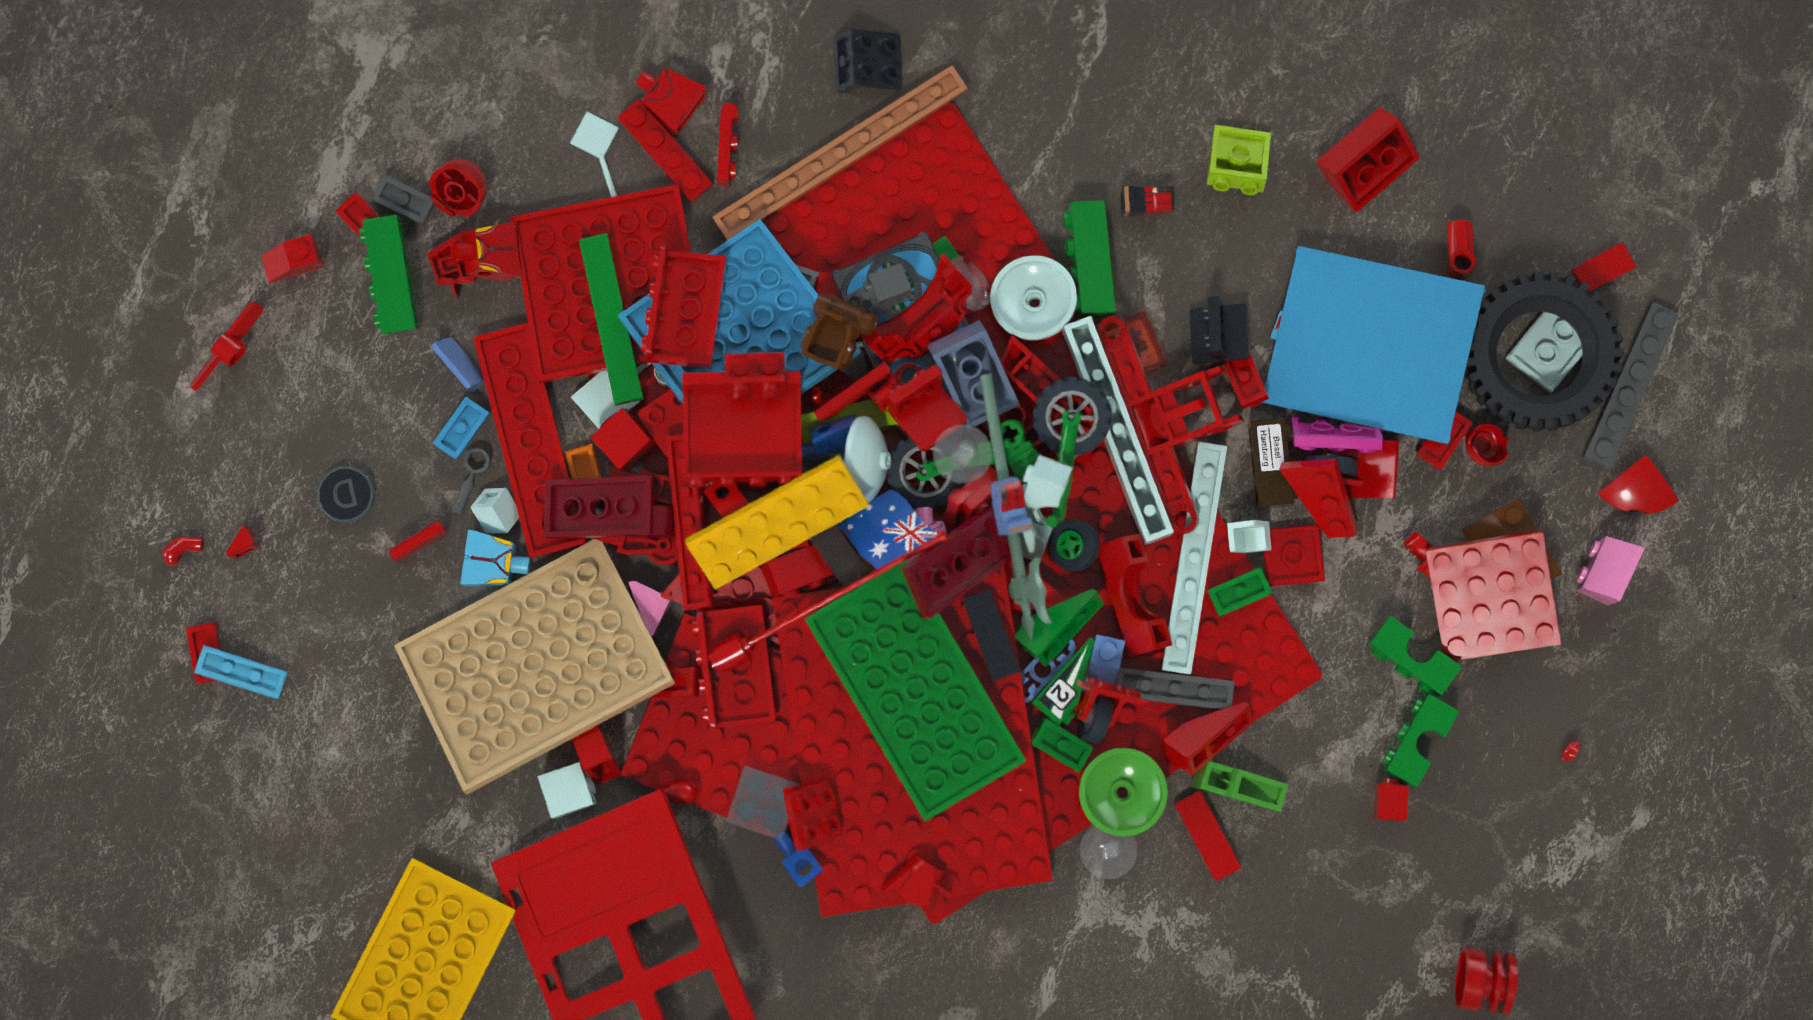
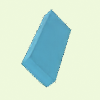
[194,645,288,700]

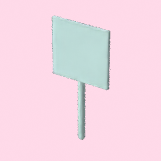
[571,363,651,429]

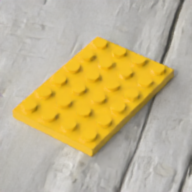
[331,858,516,1020]

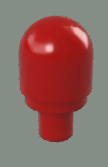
[656,781,698,804]

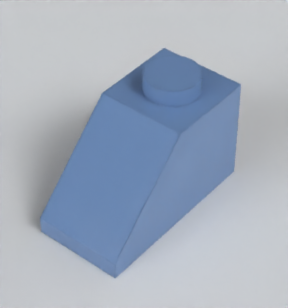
[1082,635,1125,694]

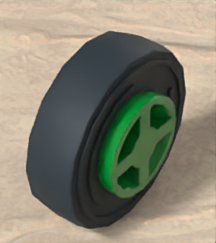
[1049,519,1100,572]

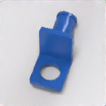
[773,830,823,887]

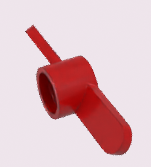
[190,302,263,391]

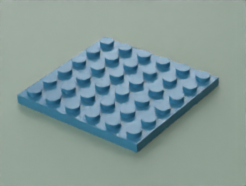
[618,219,861,405]

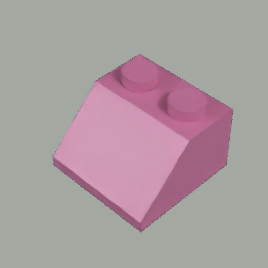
[1576,536,1645,606]

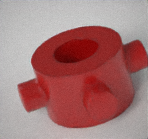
[1561,740,1581,762]

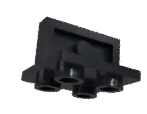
[1190,296,1250,364]

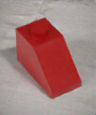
[261,234,324,284]

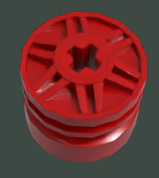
[1455,947,1518,1015]

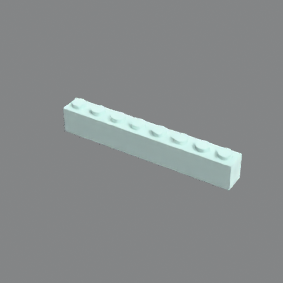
[1062,316,1174,546]

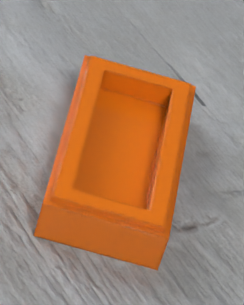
[564,444,603,503]

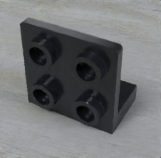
[834,29,902,93]

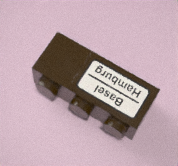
[1248,418,1298,510]

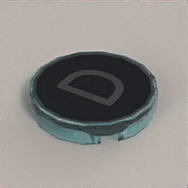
[317,466,375,524]

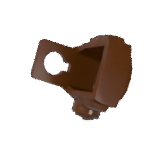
[800,292,878,370]

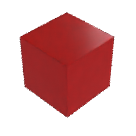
[590,408,657,471]

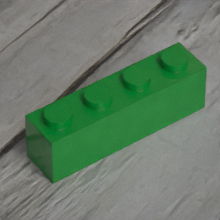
[1062,200,1116,320]
[359,215,419,334]

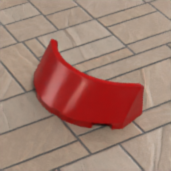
[860,253,972,363]

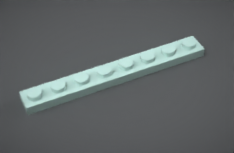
[1161,442,1227,675]

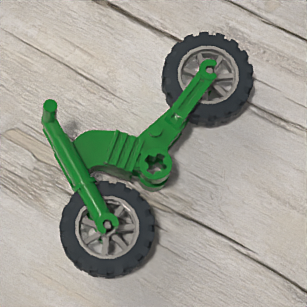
[887,377,1112,528]

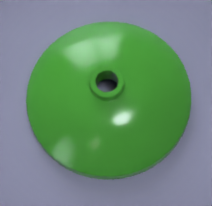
[1079,748,1167,837]

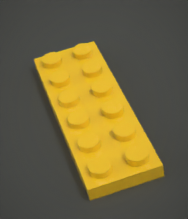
[685,455,869,590]

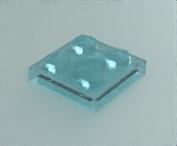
[726,765,800,840]

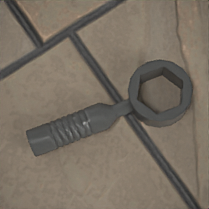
[452,448,491,515]

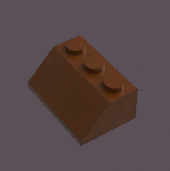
[1463,498,1562,580]

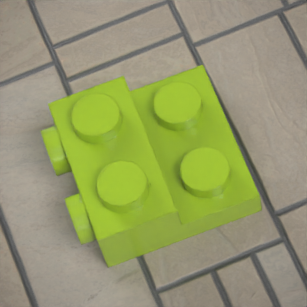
[1207,125,1271,195]

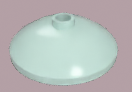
[990,256,1077,340]
[845,416,891,502]

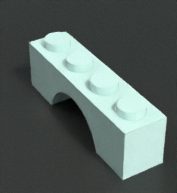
[1019,455,1072,561]

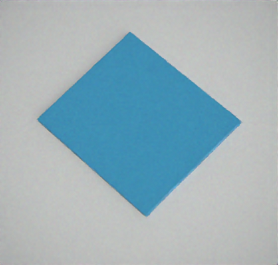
[1261,246,1486,444]

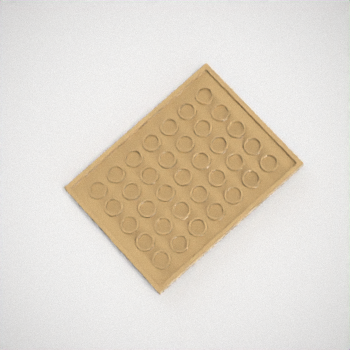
[394,539,675,795]

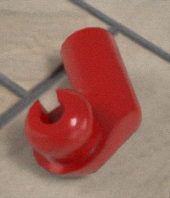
[808,383,847,408]
[162,536,204,565]

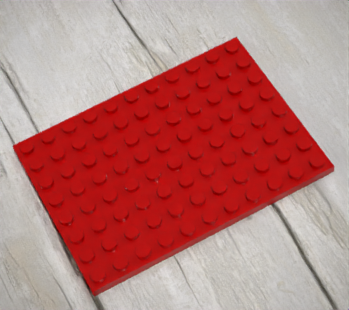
[772,566,1053,917]

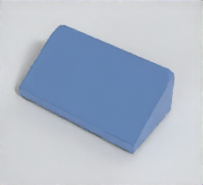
[431,337,485,393]

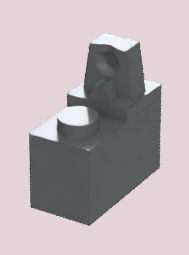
[845,263,911,313]

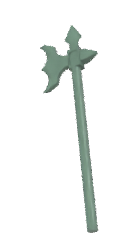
[980,373,1052,640]

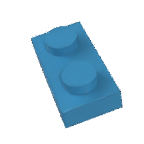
[432,397,490,461]

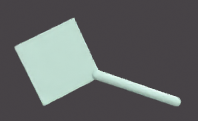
[570,112,619,197]

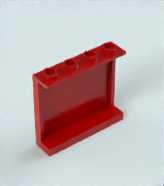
[682,371,802,487]

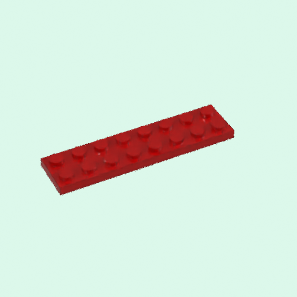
[473,323,586,559]

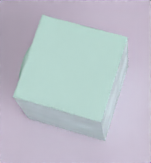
[538,762,597,819]

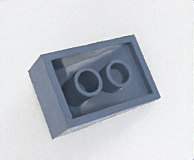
[927,320,1020,430]

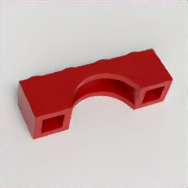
[1099,533,1173,658]

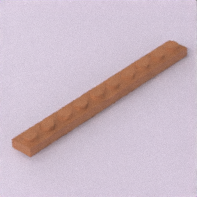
[712,65,968,241]

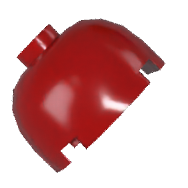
[428,159,488,217]

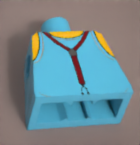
[460,530,531,587]

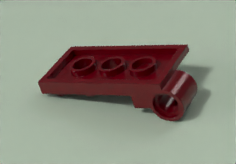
[544,476,674,539]
[900,507,1012,619]

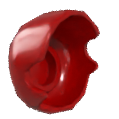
[1465,423,1510,466]

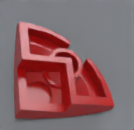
[1597,455,1679,514]

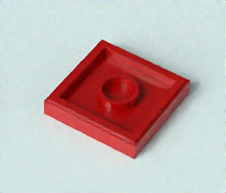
[1263,524,1325,587]

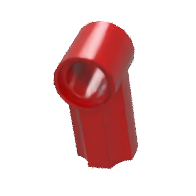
[1446,220,1476,280]

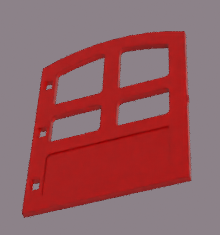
[491,788,757,1020]

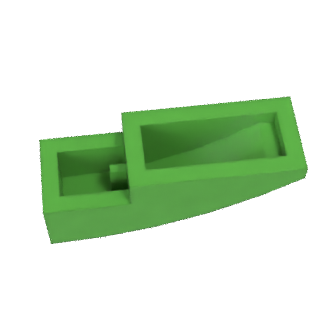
[1191,761,1289,812]

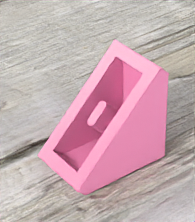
[629,581,673,638]

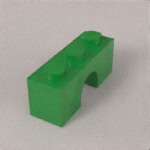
[1366,616,1462,697]
[1382,694,1460,788]

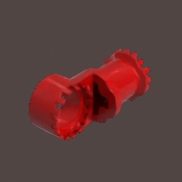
[868,363,921,413]
[1403,531,1432,580]

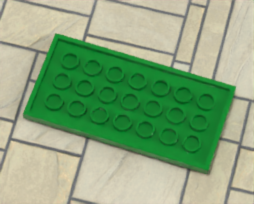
[804,560,1026,821]

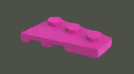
[1290,415,1383,453]

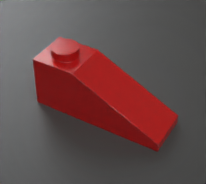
[1163,702,1253,776]

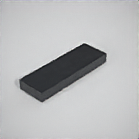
[962,589,1021,682]

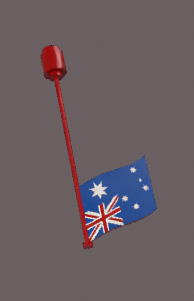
[708,489,949,673]

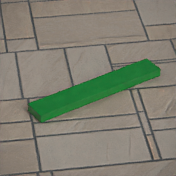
[579,233,644,406]

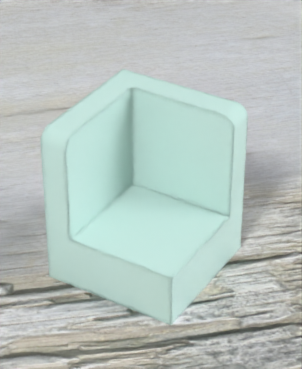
[470,488,519,534]
[1227,520,1271,554]

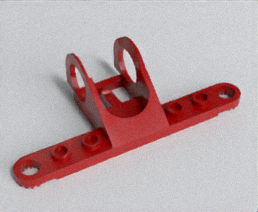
[1098,316,1244,534]

